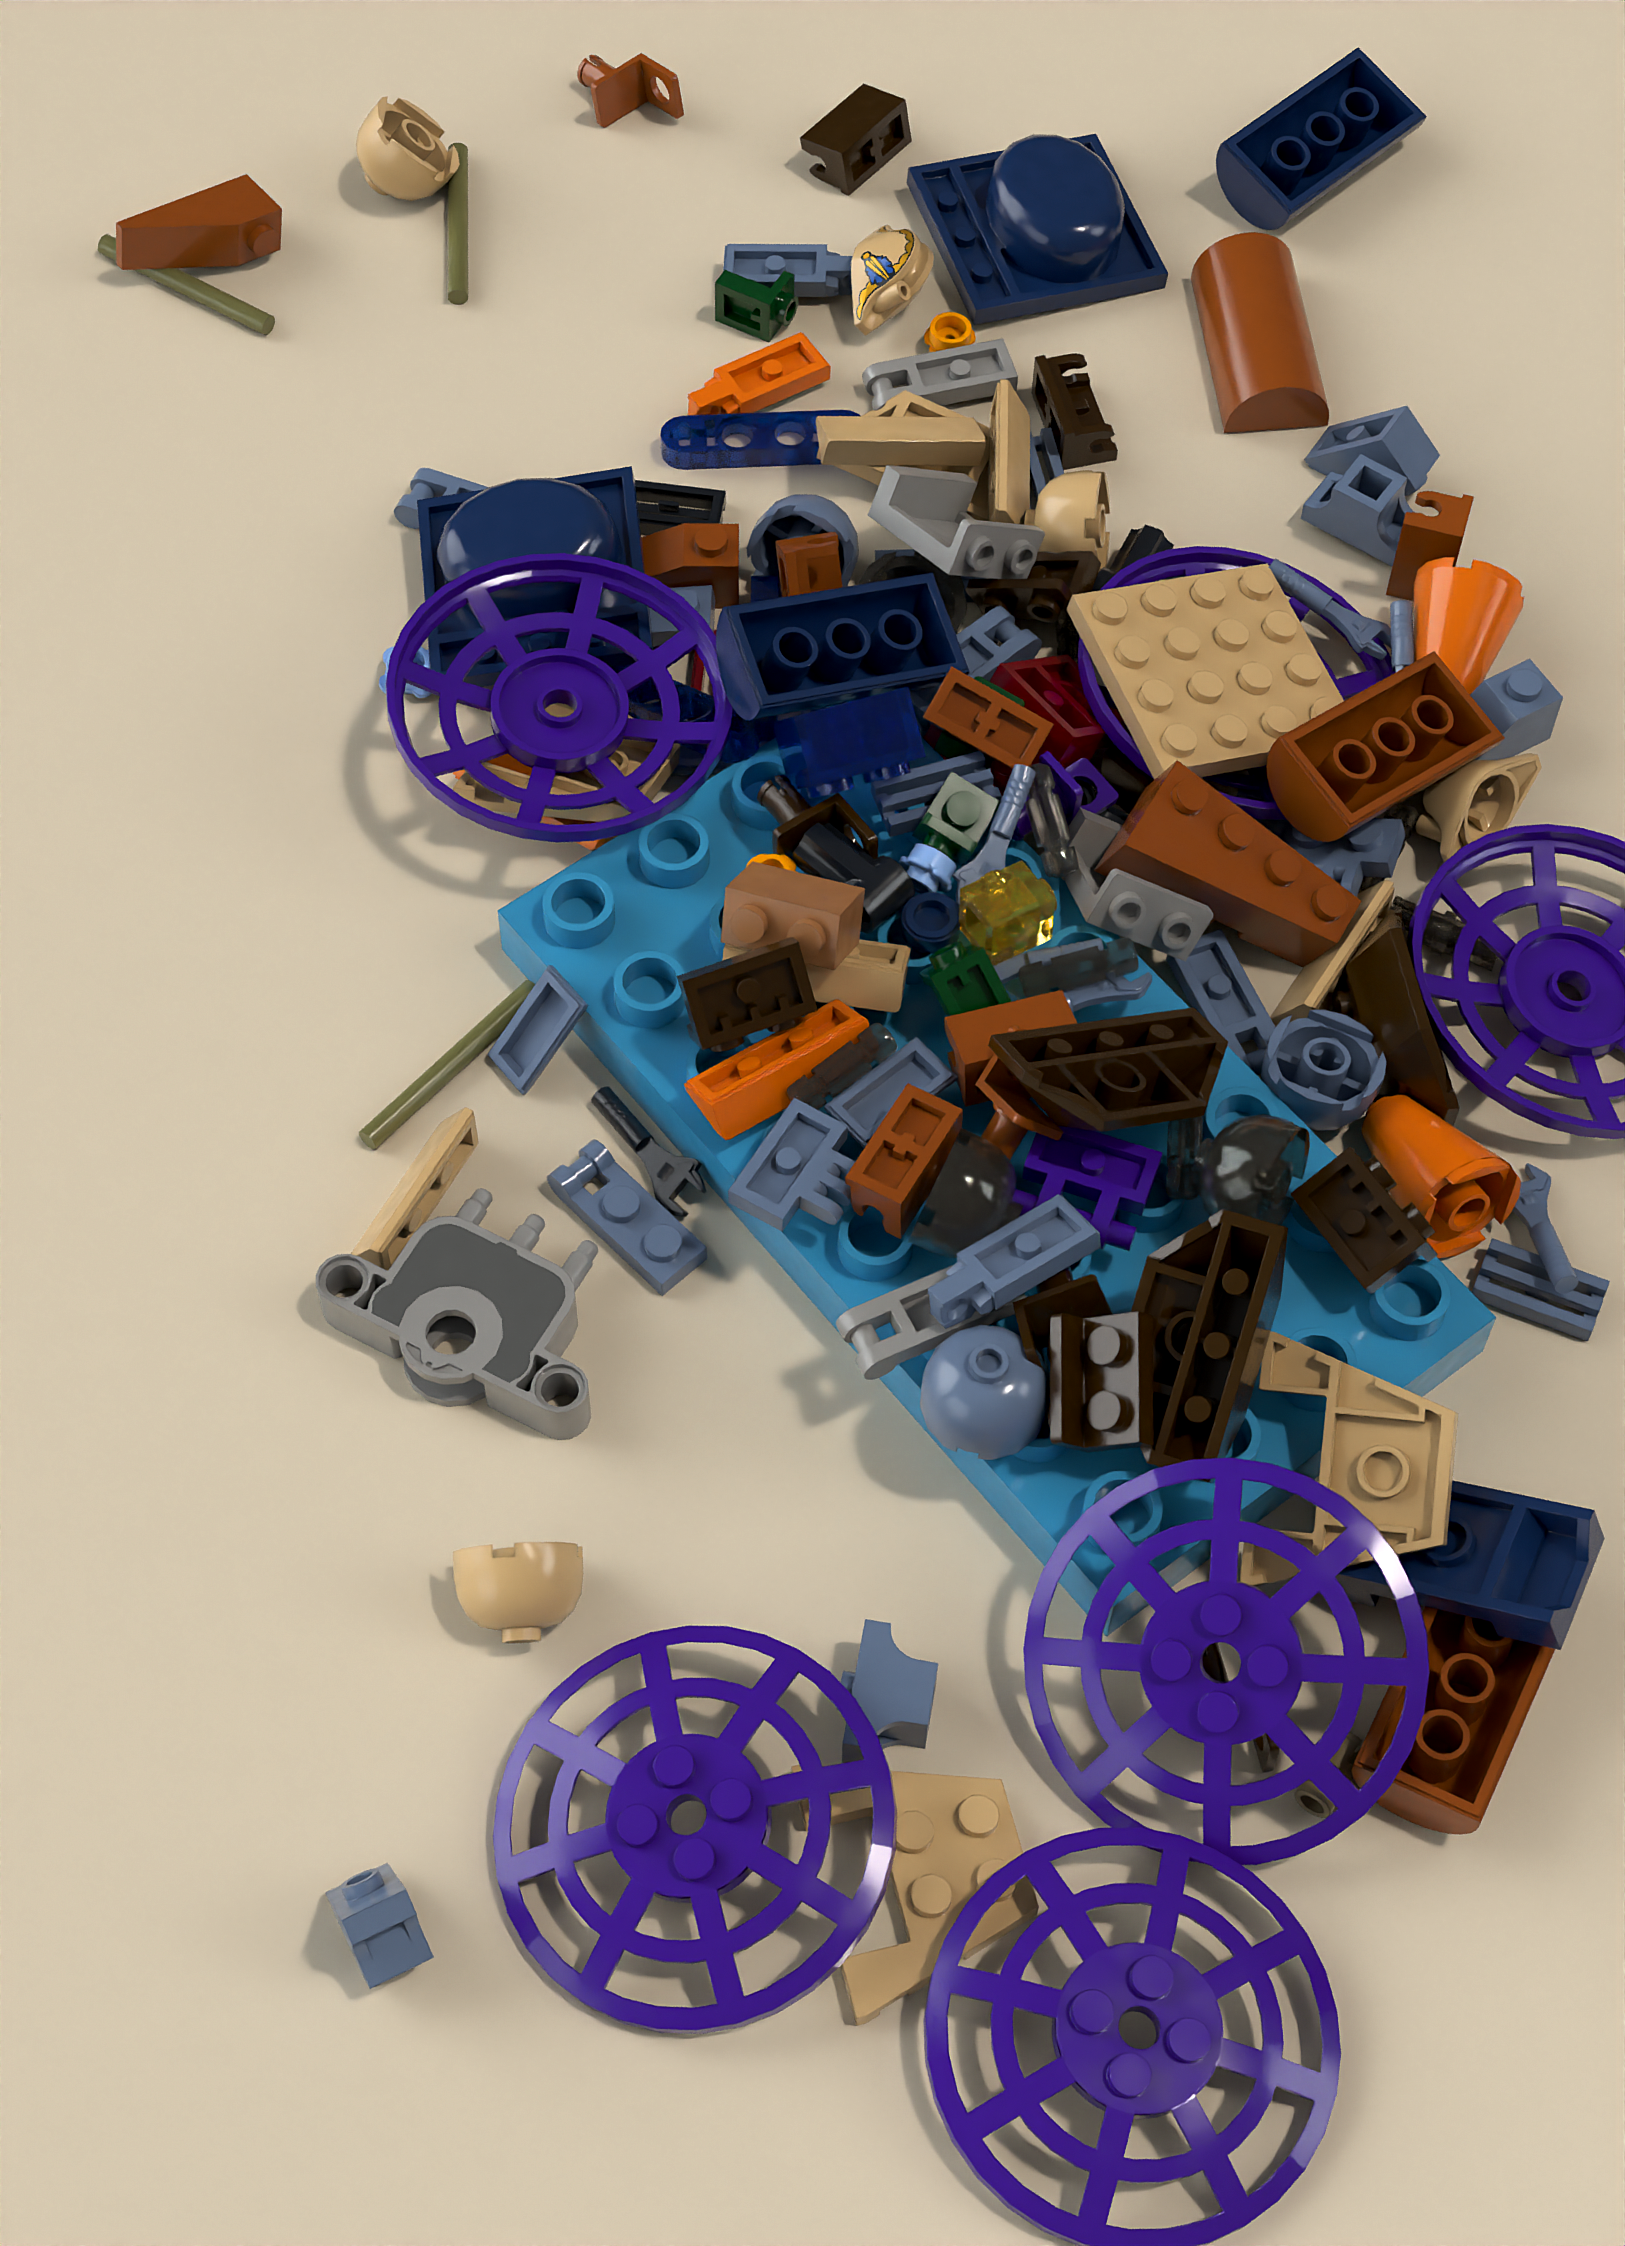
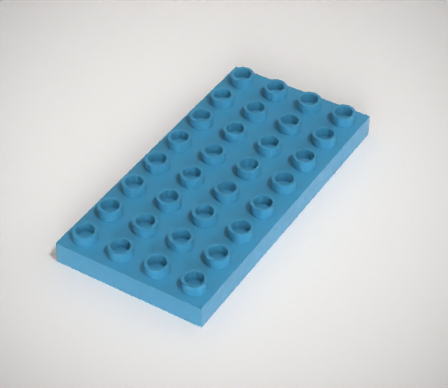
[497,697,1496,1637]

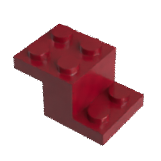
[923,654,1130,812]

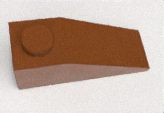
[116,174,282,270]
[641,523,739,609]

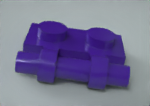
[1009,1117,1163,1251]

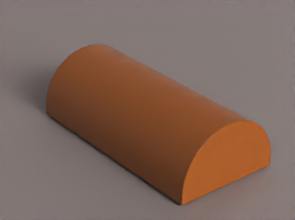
[1191,232,1329,433]
[1267,651,1505,842]
[1352,1606,1555,1835]

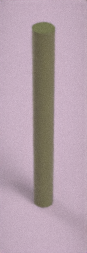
[448,143,468,305]
[98,234,275,335]
[359,980,535,1150]

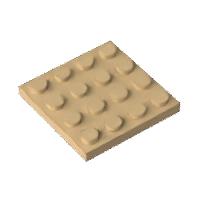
[1066,563,1344,780]

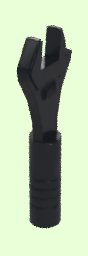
[591,1086,707,1217]

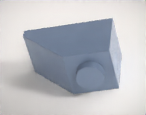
[1304,406,1440,496]
[1470,659,1563,760]

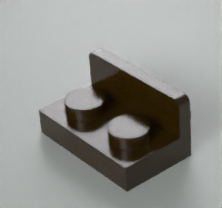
[677,937,818,1052]
[1290,1147,1438,1295]
[1047,1311,1154,1453]

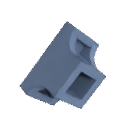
[1301,454,1414,566]
[837,1619,938,1763]
[325,1863,434,1989]

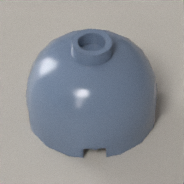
[746,494,859,599]
[1261,1009,1386,1131]
[920,1325,1050,1460]

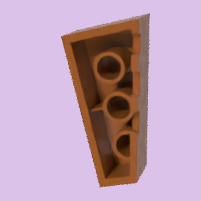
[1094,760,1361,967]

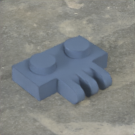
[1282,818,1405,897]
[728,1098,856,1231]

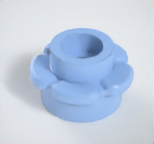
[899,843,957,893]

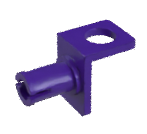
[1011,751,1118,841]

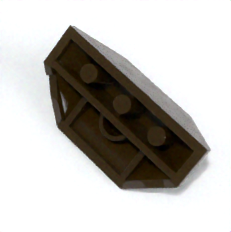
[1332,909,1460,1126]
[988,1007,1228,1132]
[1131,1209,1288,1483]

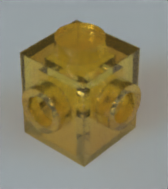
[959,860,1057,966]

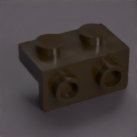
[965,551,1101,622]

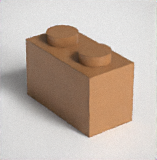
[721,861,865,970]

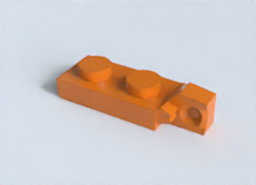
[688,332,831,430]

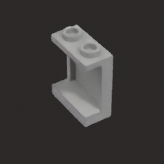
[868,465,1045,579]
[1051,808,1213,961]

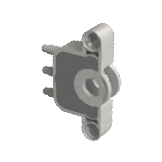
[316,1188,598,1440]

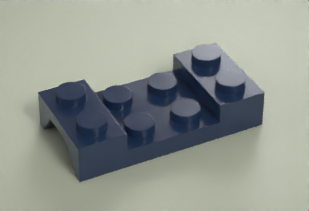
[1318,1480,1605,1650]

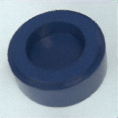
[901,892,962,954]

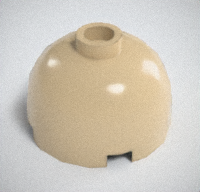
[356,96,460,201]
[1024,470,1110,571]
[453,1542,584,1644]

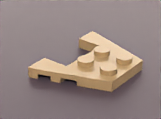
[453,703,680,822]
[1240,1331,1459,1587]
[791,1764,1039,2026]

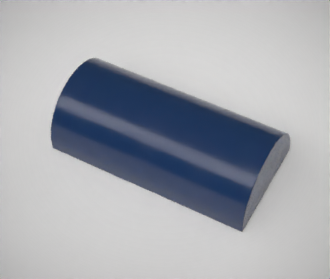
[1216,47,1427,230]
[716,573,970,720]

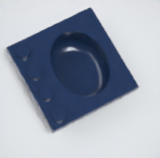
[906,134,1168,325]
[417,466,654,687]

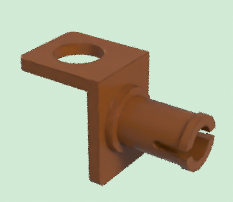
[577,53,684,128]
[968,1025,1064,1176]

